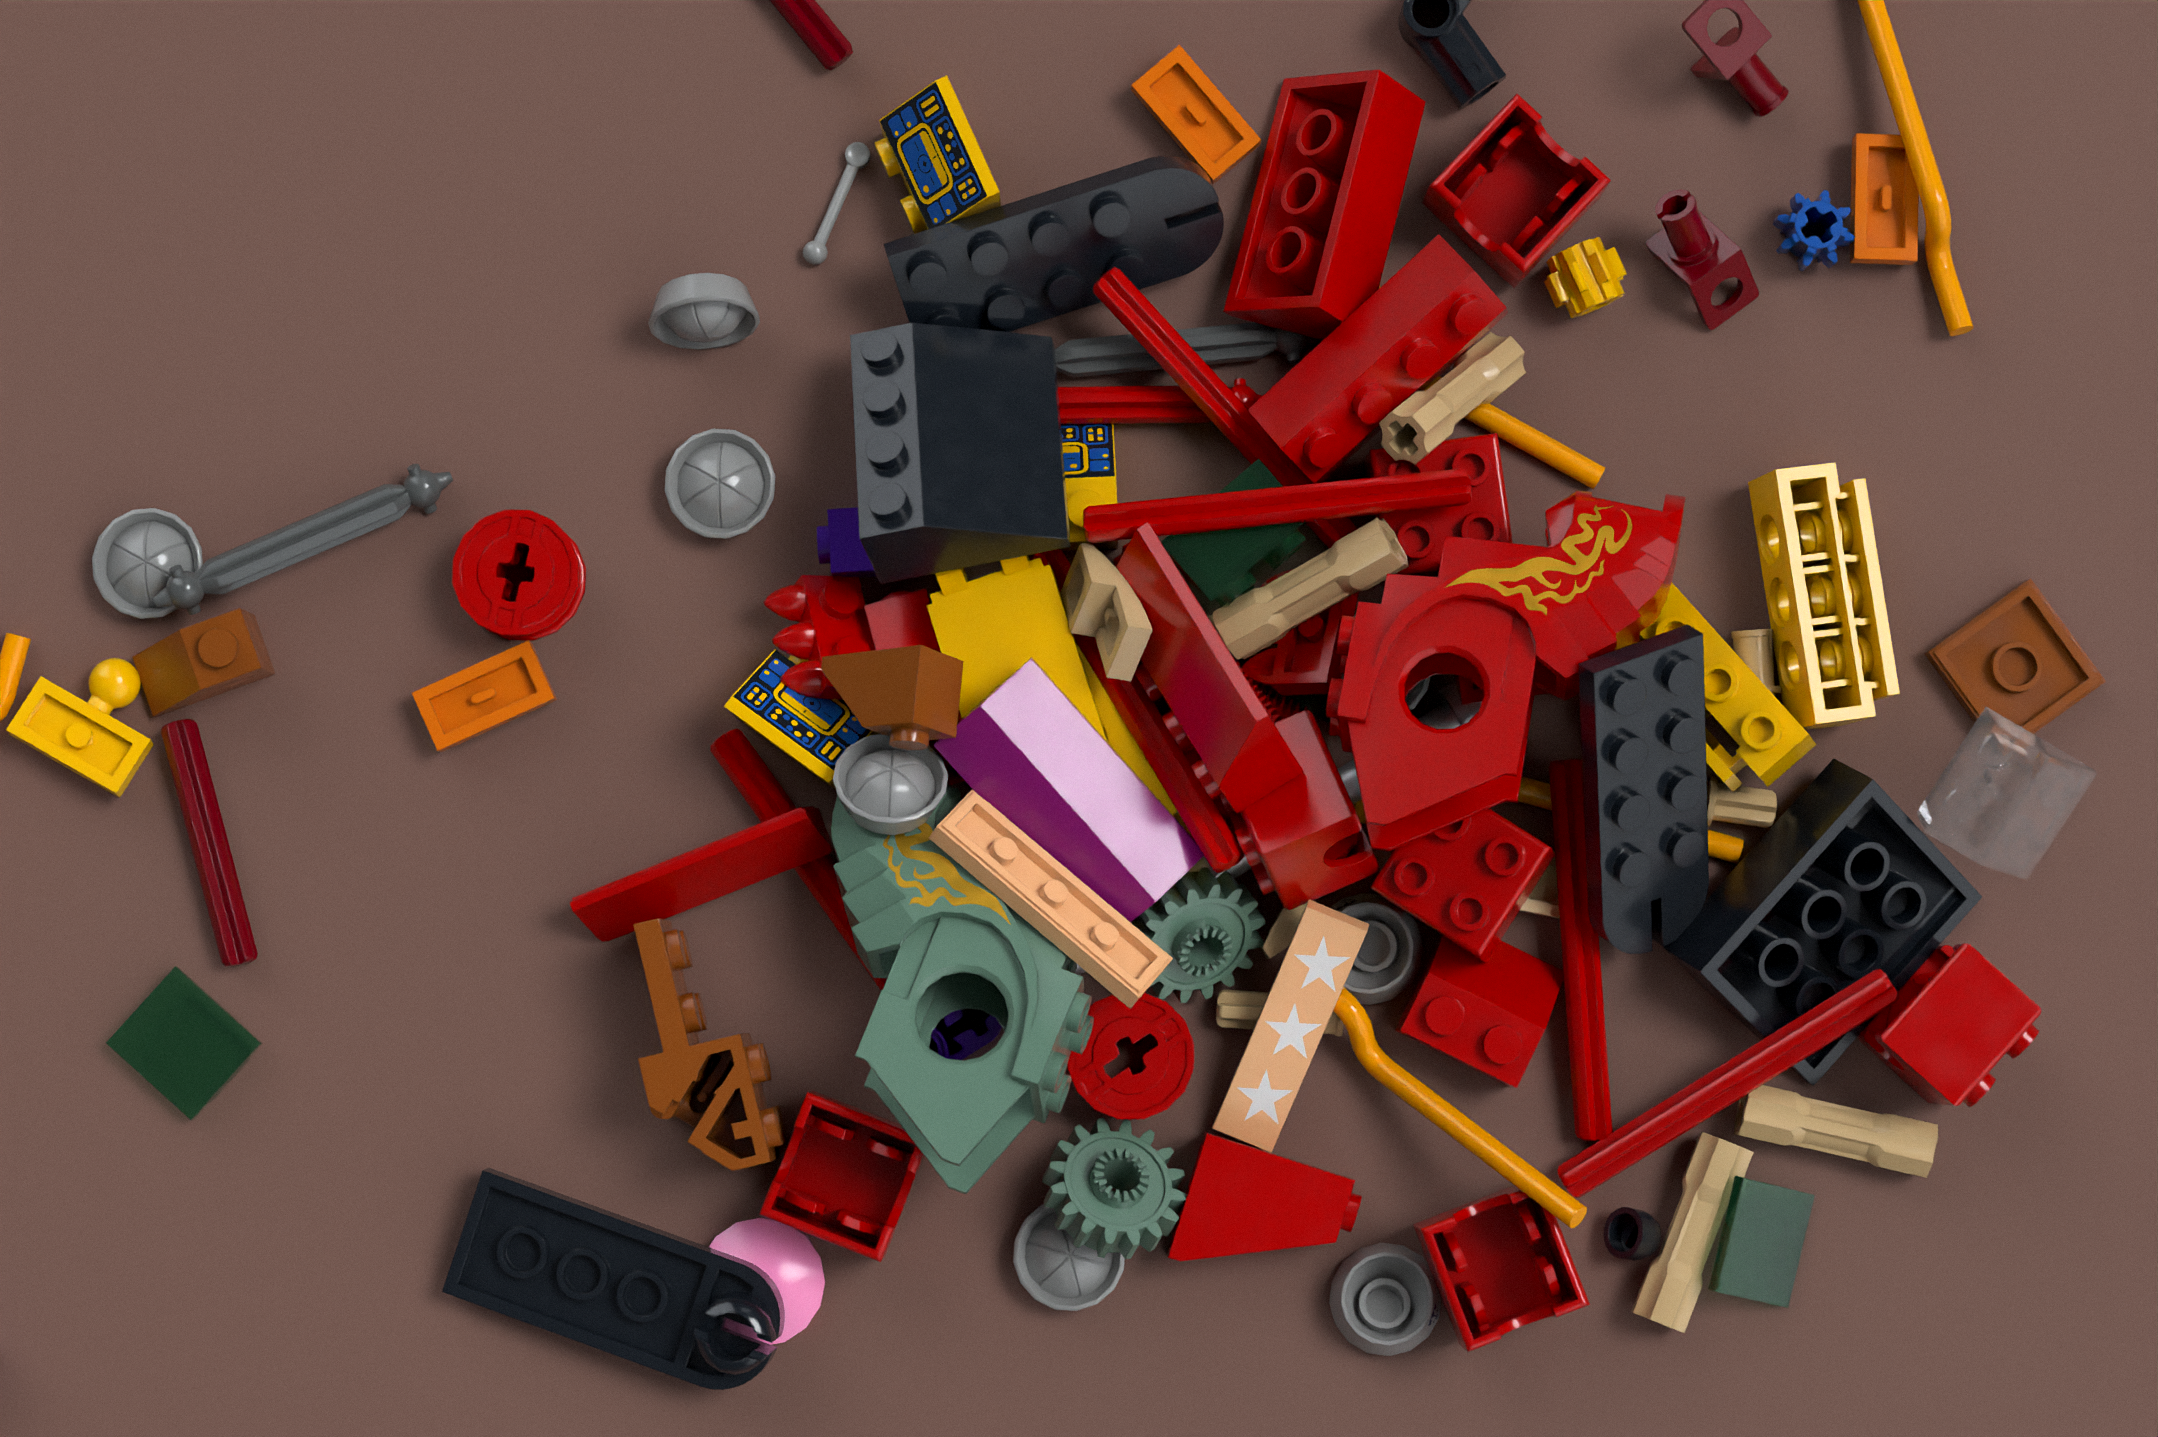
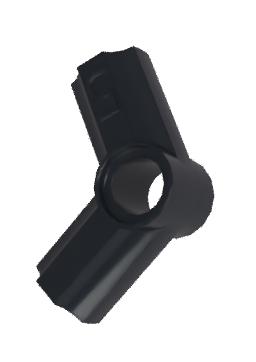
[1398,0,1506,110]

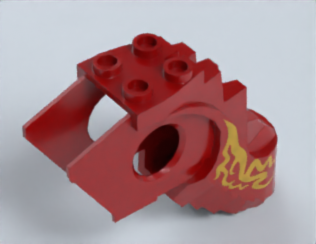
[1326,490,1686,851]

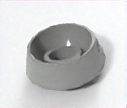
[648,273,760,350]
[664,428,776,539]
[92,508,203,619]
[833,734,948,835]
[1330,893,1423,1005]
[1013,1204,1125,1311]
[1329,1242,1441,1356]

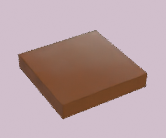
[1924,578,2106,757]

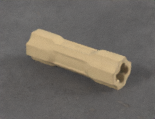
[1379,332,1526,465]
[1213,518,1409,660]
[1734,1085,1938,1178]
[1631,1132,1754,1333]

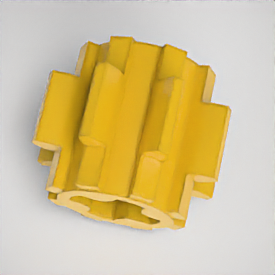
[1544,237,1627,318]

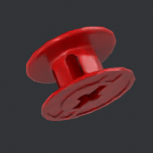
[452,509,586,641]
[1067,993,1194,1119]

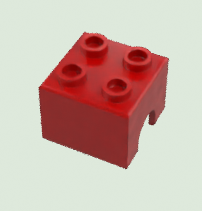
[1422,93,1611,289]
[1364,433,1513,586]
[1219,710,1379,910]
[1370,808,1555,963]
[1858,943,2042,1107]
[759,1090,924,1262]
[1413,1185,1590,1352]

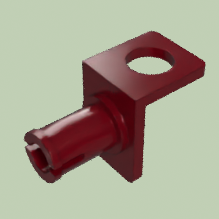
[1681,0,1789,117]
[1646,189,1759,330]

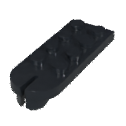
[884,156,1224,332]
[1578,624,1709,954]
[442,1168,785,1390]

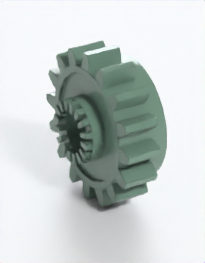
[1132,867,1265,1003]
[1042,1118,1187,1259]

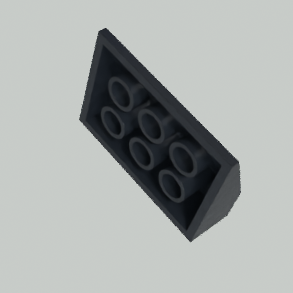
[850,322,1071,584]
[1664,758,1982,1086]

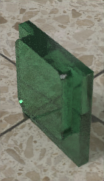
[106,966,262,1120]
[1708,1176,1815,1308]

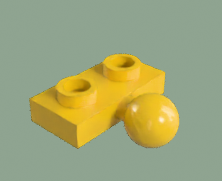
[6,658,154,798]

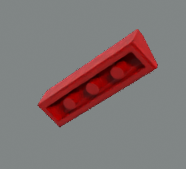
[569,806,833,941]

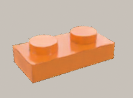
[1131,44,1261,184]
[1849,133,1919,265]
[412,640,557,752]

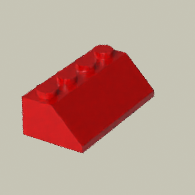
[1223,69,1426,339]
[1248,234,1508,483]
[1116,522,1304,813]

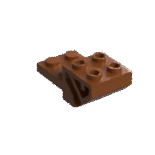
[633,918,787,1171]

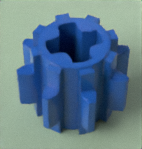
[1773,190,1855,271]

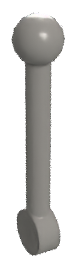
[803,142,870,265]

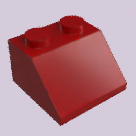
[1395,934,1564,1088]

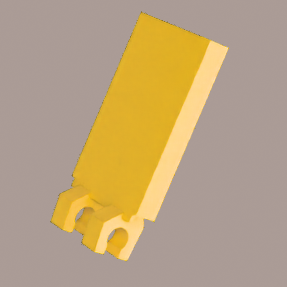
[926,555,1108,742]

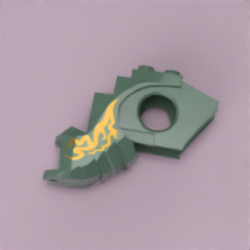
[831,784,1094,1194]

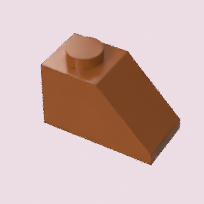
[132,608,275,717]
[821,645,964,750]

